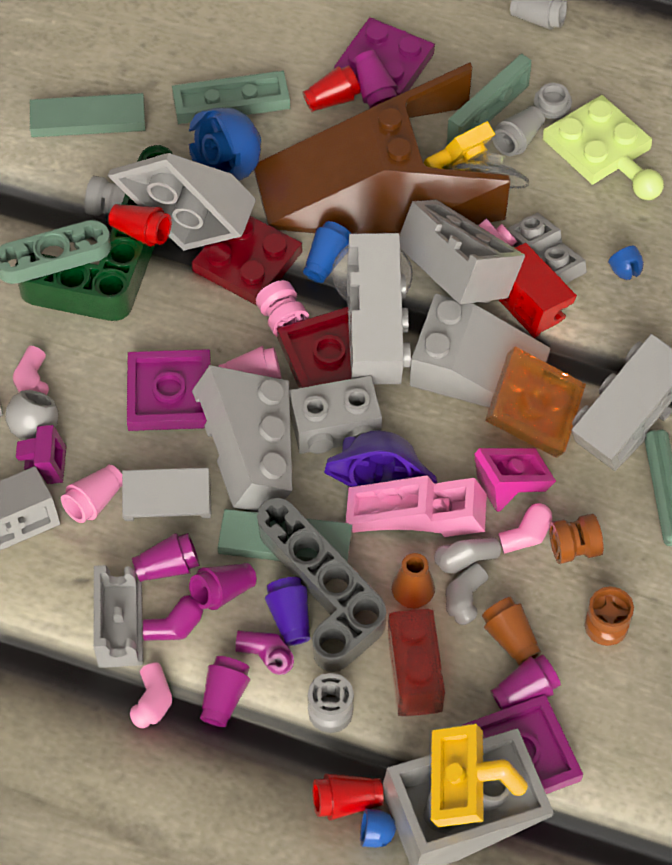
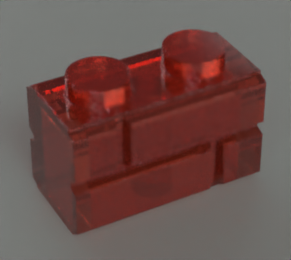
[387,609,445,717]

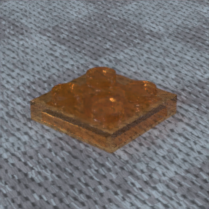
[485,346,586,458]

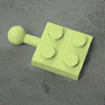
[543,95,664,200]

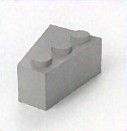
[399,200,525,304]
[346,233,411,384]
[571,333,672,471]
[192,365,293,512]

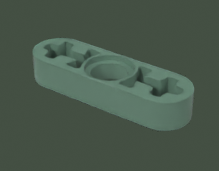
[0,220,111,284]

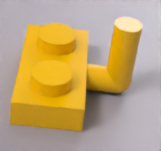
[424,121,495,171]
[431,724,528,827]

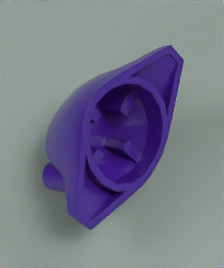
[324,430,437,487]

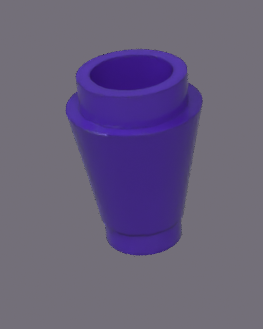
[264,577,311,646]

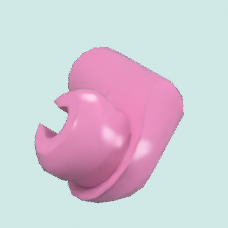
[13,346,49,395]
[498,503,553,554]

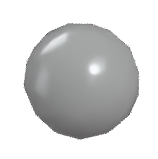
[5,390,59,440]

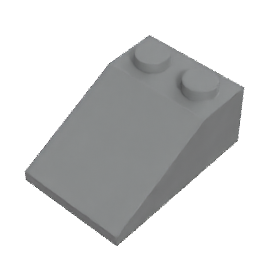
[108,153,256,251]
[410,294,550,418]
[382,728,554,865]

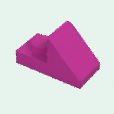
[474,448,556,512]

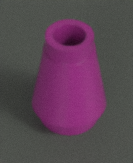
[354,50,398,108]
[132,532,200,582]
[189,563,257,610]
[490,654,561,710]
[200,656,251,727]

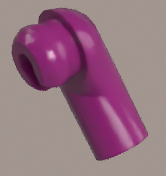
[143,595,203,641]
[235,630,294,675]

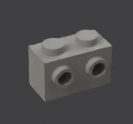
[289,376,382,454]

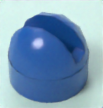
[608,245,644,280]
[360,808,396,848]

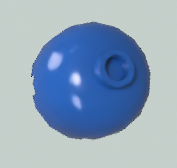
[189,107,261,181]

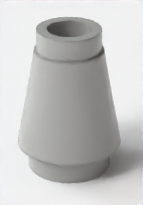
[510,0,567,30]
[492,106,545,156]

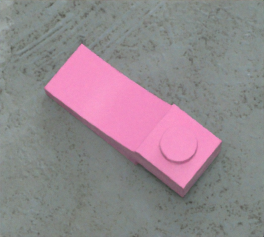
[345,475,487,537]

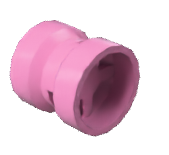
[256,280,309,337]

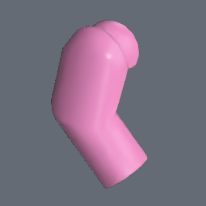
[130,662,173,728]

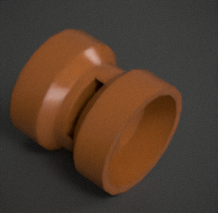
[549,513,604,564]
[584,586,634,646]

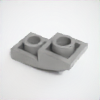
[507,213,587,283]

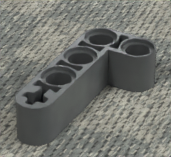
[257,498,386,672]

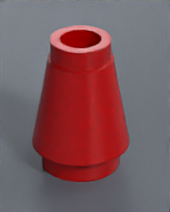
[302,65,361,112]
[108,204,172,246]
[312,773,384,821]

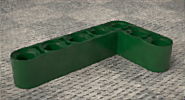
[15,145,173,321]

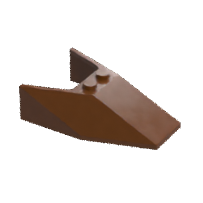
[254,62,510,236]

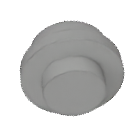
[534,83,572,119]

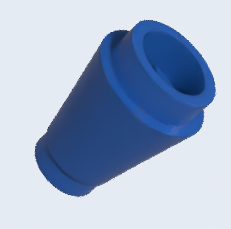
[303,221,351,283]

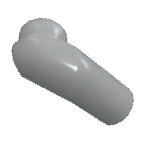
[434,537,501,574]
[445,563,488,625]

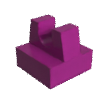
[16,425,66,484]

